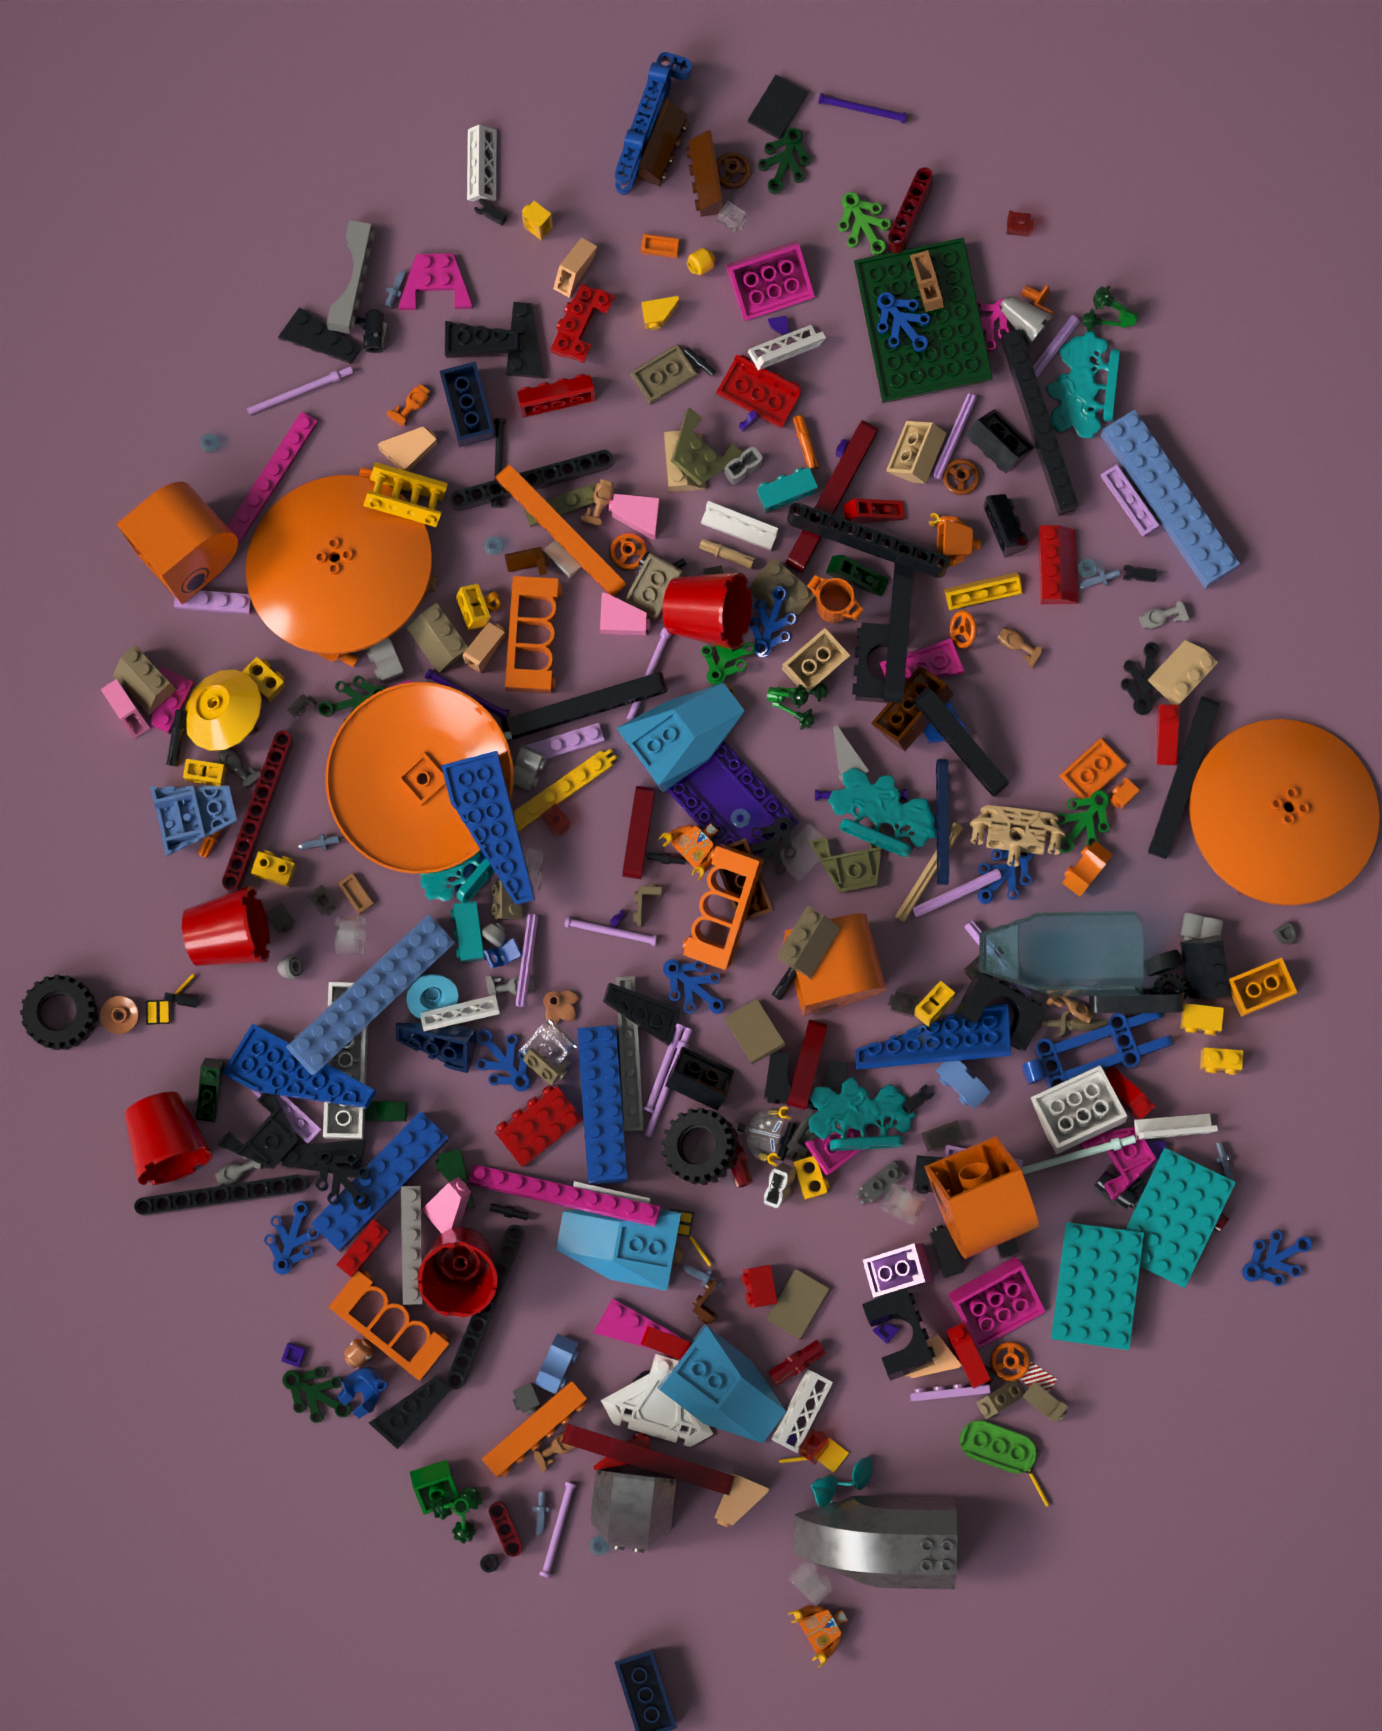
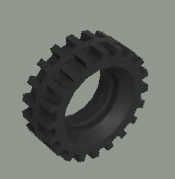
[20,974,98,1050]
[661,1108,739,1185]

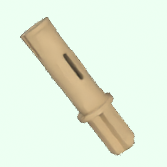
[699,539,755,569]

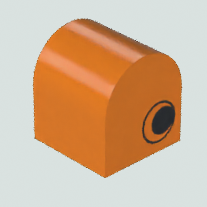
[116,481,238,605]
[783,913,887,1016]
[924,1136,1039,1259]

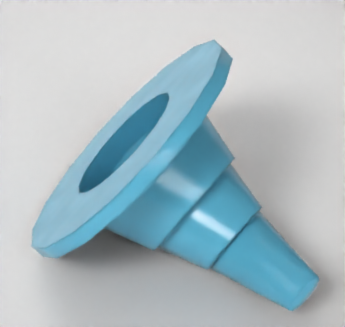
[406,973,459,1019]

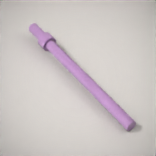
[246,366,353,415]
[626,628,672,721]
[644,1027,693,1138]

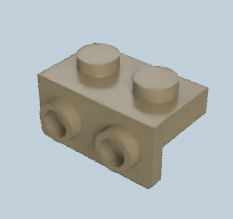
[491,880,522,920]

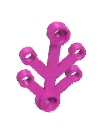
[977,299,1009,352]

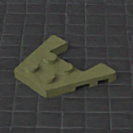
[671,407,743,486]
[810,826,884,894]

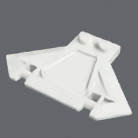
[601,1354,713,1447]

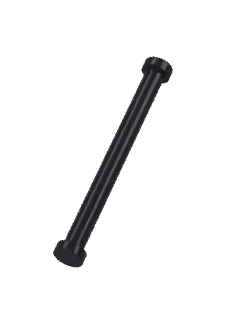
[491,418,506,508]

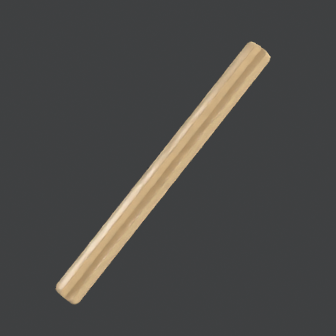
[895,823,963,922]

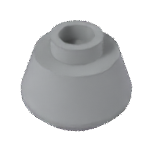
[481,923,506,947]
[277,954,302,980]

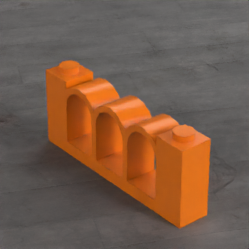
[505,576,562,694]
[683,844,764,970]
[328,1270,450,1381]

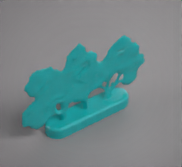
[1046,331,1120,438]
[828,768,936,857]
[420,851,494,904]
[809,1077,917,1151]

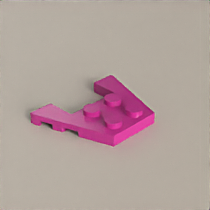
[399,253,472,311]
[1080,1127,1156,1201]

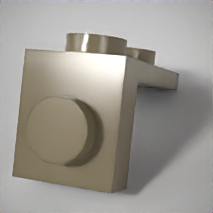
[634,884,662,927]
[523,1048,571,1085]
[976,1381,1024,1419]
[1022,1382,1068,1422]

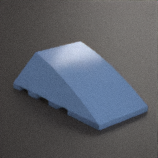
[150,786,238,857]

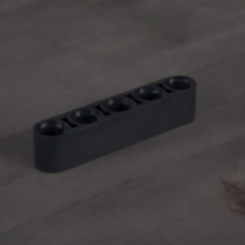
[1089,988,1185,1013]

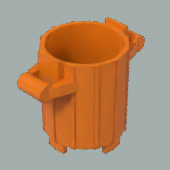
[807,575,864,624]

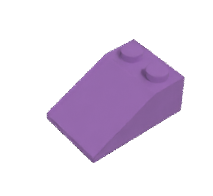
[863,1243,934,1298]

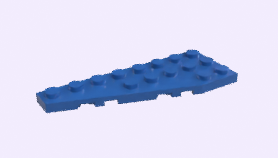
[441,750,535,905]
[855,1004,1011,1070]
[222,1023,377,1109]

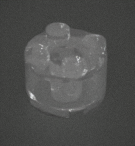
[335,916,367,955]
[880,1183,926,1225]

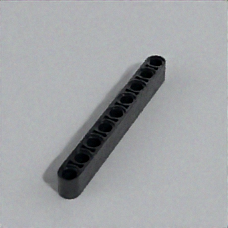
[451,450,613,511]
[787,503,949,578]
[884,552,913,703]
[501,672,668,740]
[1148,696,1220,859]
[134,1175,309,1216]
[446,1225,525,1390]

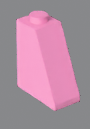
[609,494,659,539]
[600,593,650,636]
[100,679,150,739]
[422,1177,471,1234]

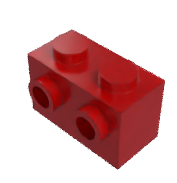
[742,1265,777,1308]

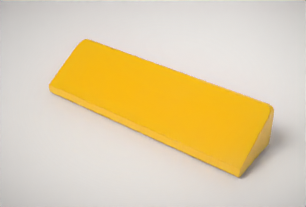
[944,572,1023,610]

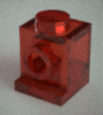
[1006,210,1034,237]
[541,803,571,835]
[798,1429,829,1465]

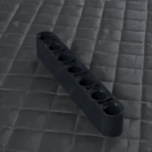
[913,687,1009,797]

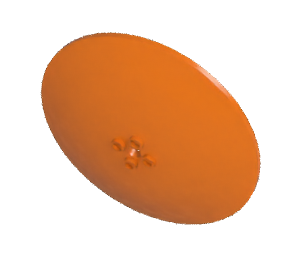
[246,475,432,655]
[325,682,514,874]
[1189,719,1380,906]

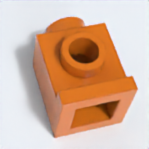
[1110,777,1140,809]

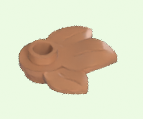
[543,990,579,1026]

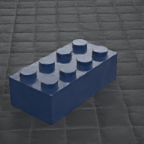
[439,361,496,447]
[614,1649,677,1731]

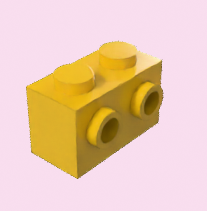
[251,850,297,887]
[1180,1003,1224,1036]
[1200,1048,1243,1075]

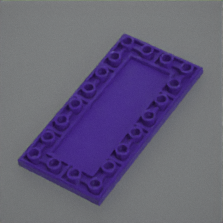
[640,741,799,857]

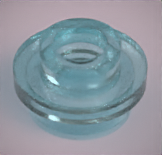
[199,434,218,452]
[484,536,503,555]
[1078,559,1097,578]
[731,809,750,828]
[589,1536,609,1556]

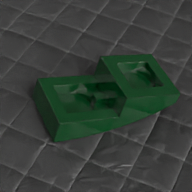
[365,1101,407,1122]

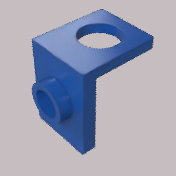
[484,938,522,968]

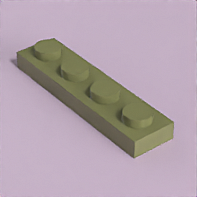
[524,483,596,527]

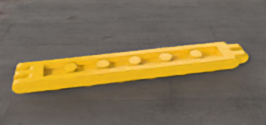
[513,748,618,833]

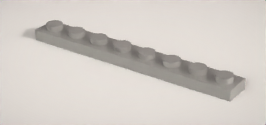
[616,976,644,1132]

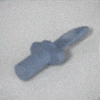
[385,270,406,308]
[1080,569,1120,589]
[299,833,340,850]
[1215,1142,1234,1181]
[683,1264,723,1289]
[532,1492,550,1536]

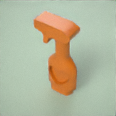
[386,384,431,426]

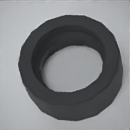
[1143,949,1183,976]

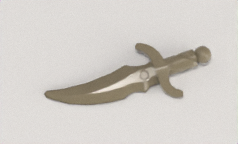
[1040,1010,1109,1038]

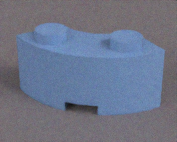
[935,1061,991,1109]
[534,1333,579,1394]

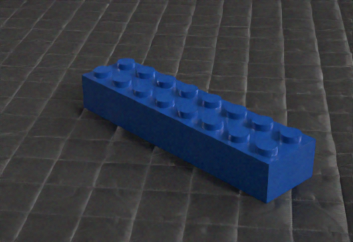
[577,1025,628,1185]
[311,1111,450,1252]

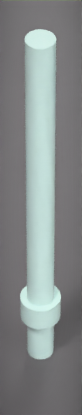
[1022,1135,1136,1174]

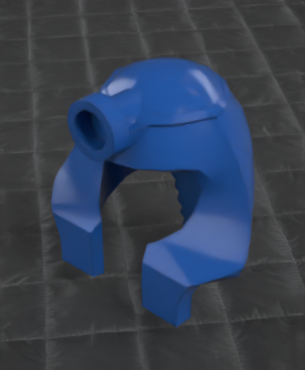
[337,1366,387,1419]

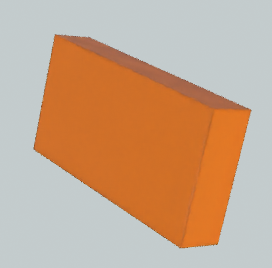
[641,234,680,258]

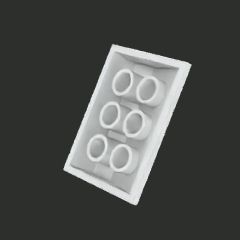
[1031,1065,1127,1154]

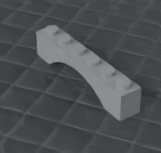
[327,220,375,334]
[401,1186,424,1306]

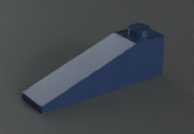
[396,1023,476,1073]

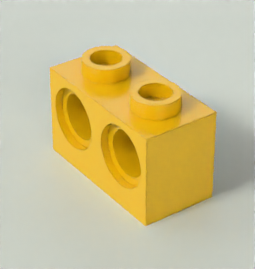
[522,201,553,240]
[456,583,491,630]
[242,657,286,702]
[183,759,227,786]
[914,981,955,1027]
[793,1156,830,1200]

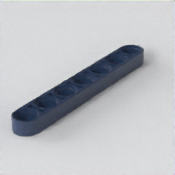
[936,759,949,885]

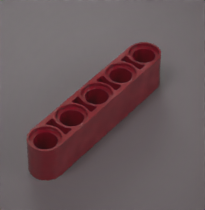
[888,167,934,253]
[622,786,655,880]
[787,1019,828,1110]

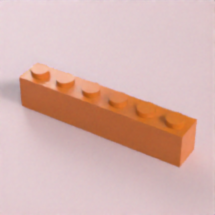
[482,1381,587,1477]

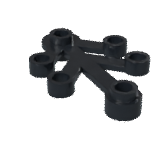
[1120,642,1164,715]
[750,816,796,875]
[316,1149,371,1210]

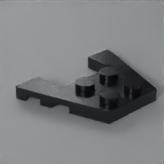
[217,1093,300,1170]

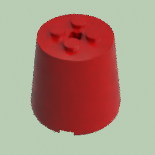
[663,572,752,649]
[181,886,270,966]
[124,1091,213,1185]
[418,1227,498,1318]

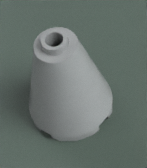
[1000,296,1053,346]

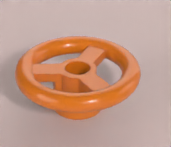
[610,533,647,570]
[949,610,977,648]
[991,1342,1030,1381]

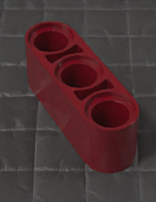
[489,1502,523,1557]

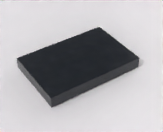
[748,74,807,139]

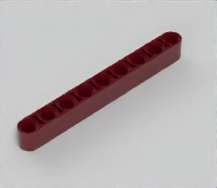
[785,420,879,572]
[222,730,293,893]
[561,1423,735,1496]

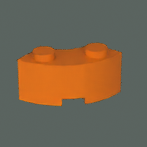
[1062,841,1113,897]

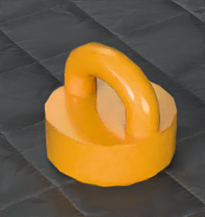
[484,591,501,611]

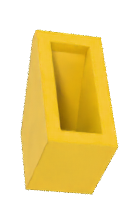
[641,296,679,330]

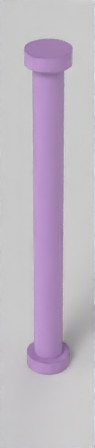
[564,916,657,946]
[643,1023,686,1114]
[539,1482,577,1578]

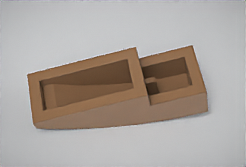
[910,250,944,312]

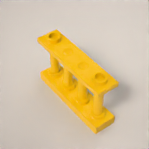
[363,462,448,527]

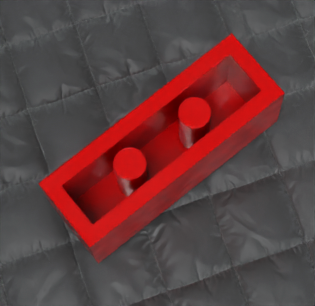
[336,1219,390,1278]

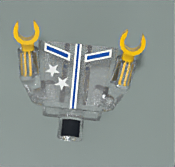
[737,1107,792,1167]

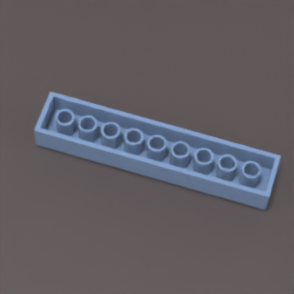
[1101,409,1240,589]
[286,914,455,1075]

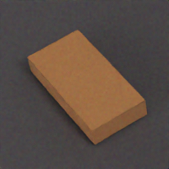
[337,873,375,915]

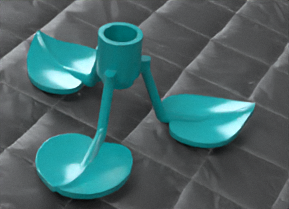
[810,1455,873,1507]

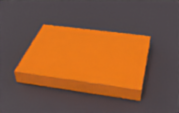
[1059,738,1127,799]

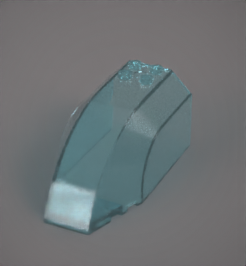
[979,911,1144,996]

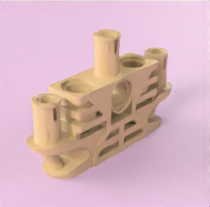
[970,805,1065,867]

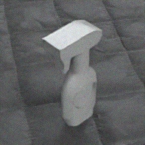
[1139,601,1189,630]
[486,976,535,996]
[215,1157,262,1186]

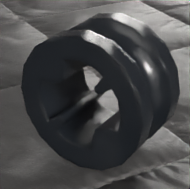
[480,1554,499,1573]

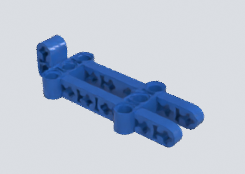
[615,52,692,195]
[1021,1013,1175,1089]

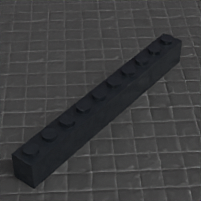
[1000,329,1079,516]

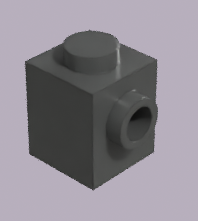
[513,1383,541,1415]

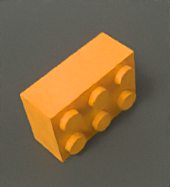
[1229,957,1298,1017]

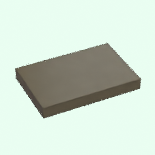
[630,344,697,404]
[624,552,683,621]
[724,999,786,1065]
[766,1269,829,1340]

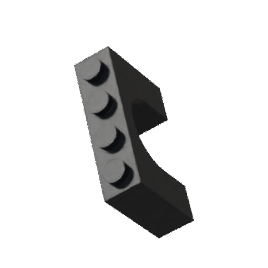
[852,622,889,703]
[955,971,1046,1051]
[764,1052,848,1110]
[929,1225,1020,1278]
[862,1288,936,1381]

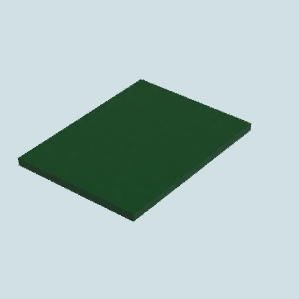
[854,237,993,403]

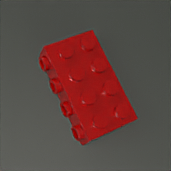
[716,355,802,429]
[494,1084,583,1167]

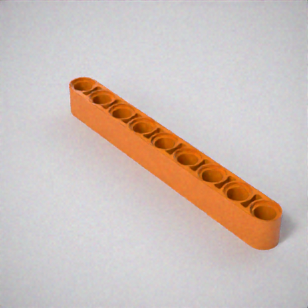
[495,464,626,597]

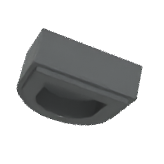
[1273,921,1297,944]

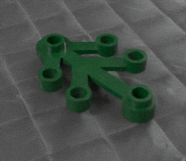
[758,128,811,195]
[318,676,387,722]
[282,1367,351,1423]

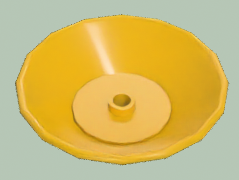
[185,669,262,751]

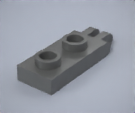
[786,1109,817,1162]
[855,1161,906,1205]

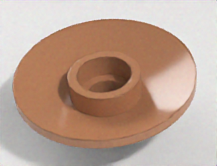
[100,996,139,1034]

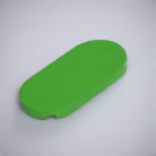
[960,1420,1037,1474]

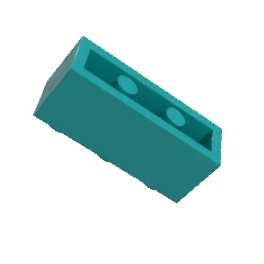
[757,467,818,513]
[451,901,485,963]

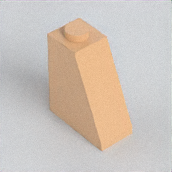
[553,237,597,298]
[378,427,438,472]
[462,622,506,674]
[905,1334,962,1378]
[714,1473,769,1527]

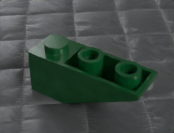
[196,1058,224,1122]

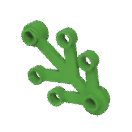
[838,192,891,256]

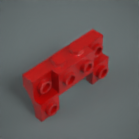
[550,284,615,363]

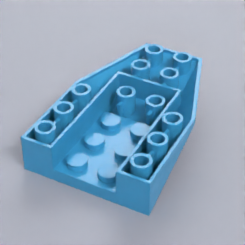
[617,683,745,793]
[556,1209,682,1291]
[657,1325,786,1443]

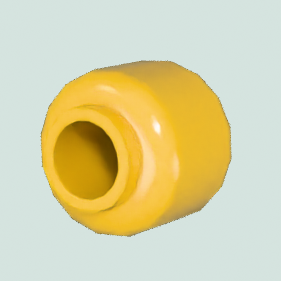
[687,248,716,276]

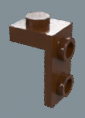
[505,547,549,575]
[692,1277,720,1325]

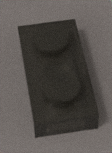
[921,1120,964,1152]

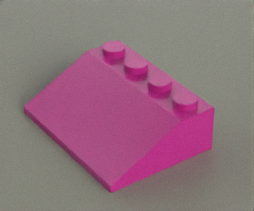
[725,241,815,321]
[947,1256,1046,1350]

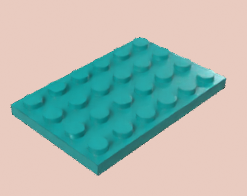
[1125,1148,1236,1288]
[1051,1222,1144,1350]

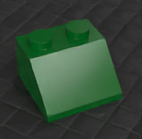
[410,1460,460,1515]

